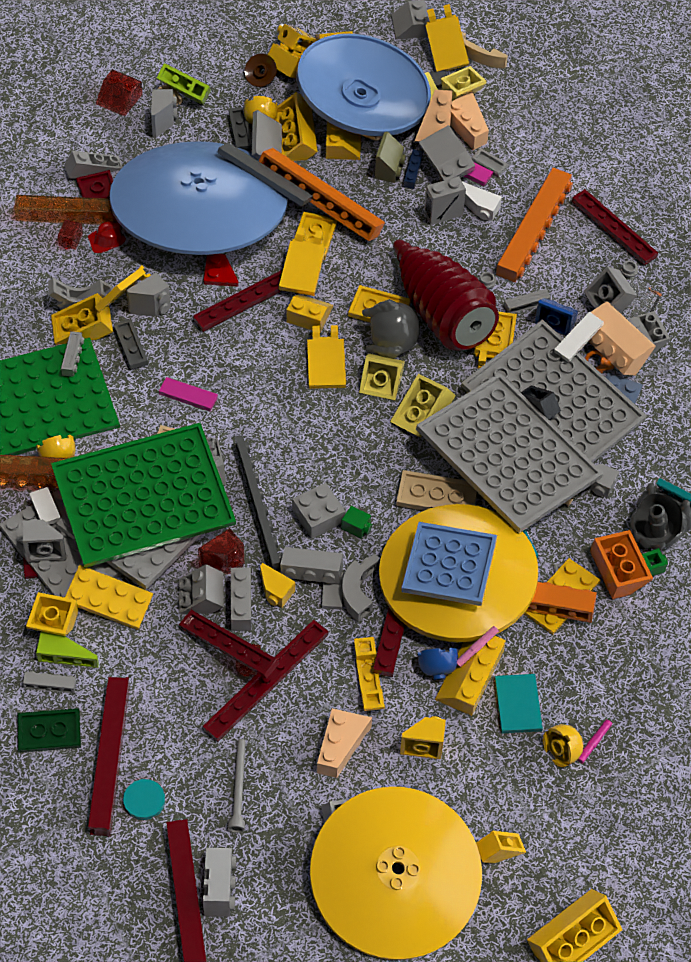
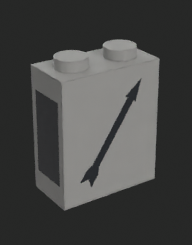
[424,176,466,225]

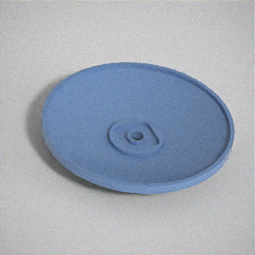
[296,34,431,136]

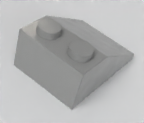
[419,125,475,181]

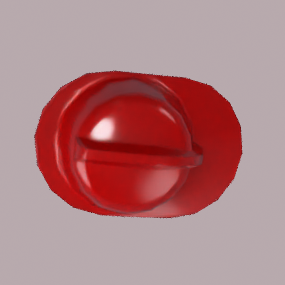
[88,221,126,253]

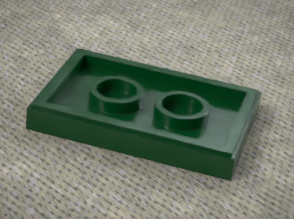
[17,708,81,753]

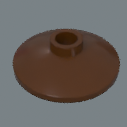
[244,53,277,87]

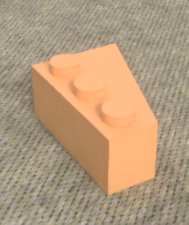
[414,90,452,142]
[450,92,489,150]
[317,708,372,778]

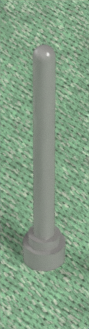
[228,739,246,833]

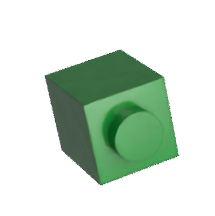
[341,505,373,539]

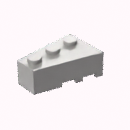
[203,848,236,917]

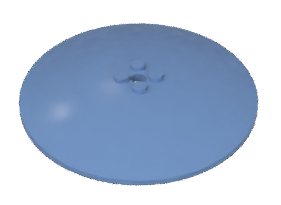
[110,141,287,255]

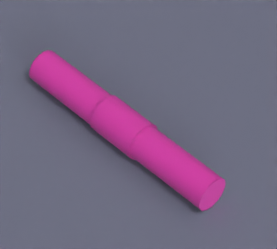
[577,719,612,764]

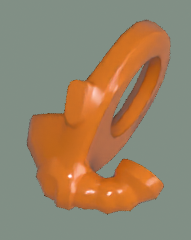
[585,350,615,374]

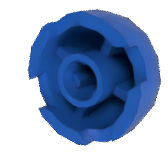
[417,648,458,680]

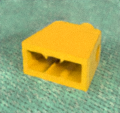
[277,24,317,53]

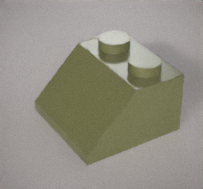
[375,132,406,183]

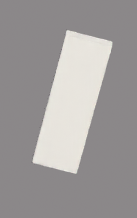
[554,311,604,363]

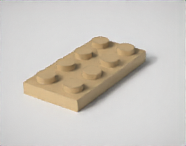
[396,470,477,511]

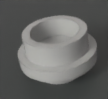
[620,261,638,278]
[478,272,496,289]

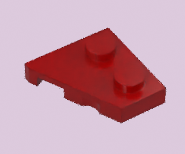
[204,254,239,287]

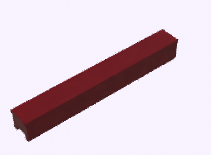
[88,677,130,837]
[166,819,207,962]

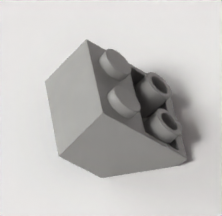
[627,311,671,356]
[179,565,224,614]

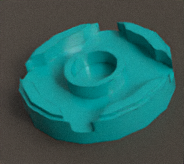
[123,779,165,820]

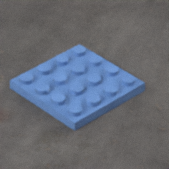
[402,522,497,606]

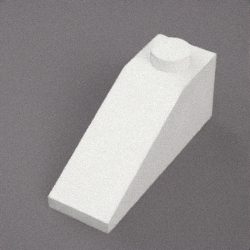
[462,182,502,221]

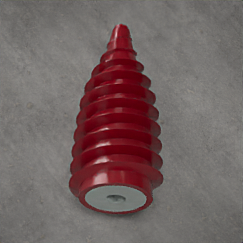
[393,239,499,351]

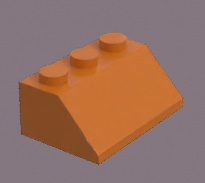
[590,530,653,599]

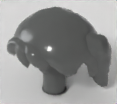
[362,299,420,359]
[630,483,691,550]

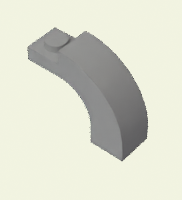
[48,278,113,309]
[342,554,380,622]

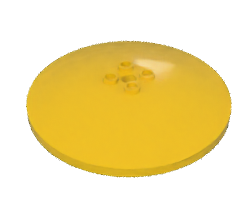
[379,504,538,642]
[310,787,482,960]

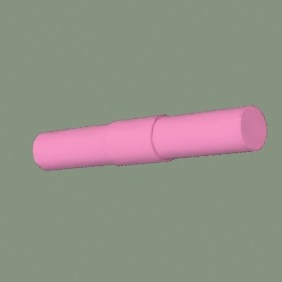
[457,626,499,667]

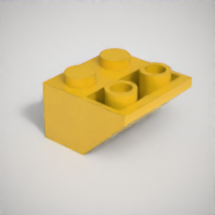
[268,43,303,79]

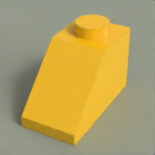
[260,563,295,608]
[476,831,526,863]

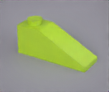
[157,63,211,105]
[36,632,99,668]

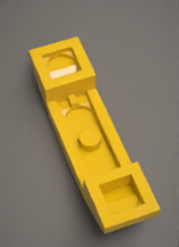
[354,637,385,711]

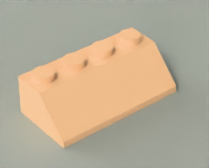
[588,302,656,376]

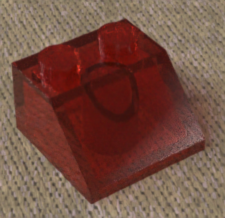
[96,69,143,116]
[198,528,245,574]

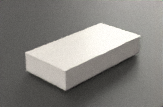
[29,487,61,525]

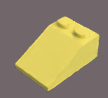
[390,374,456,438]

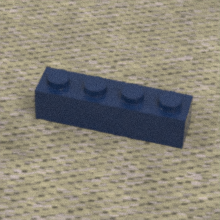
[404,149,423,189]

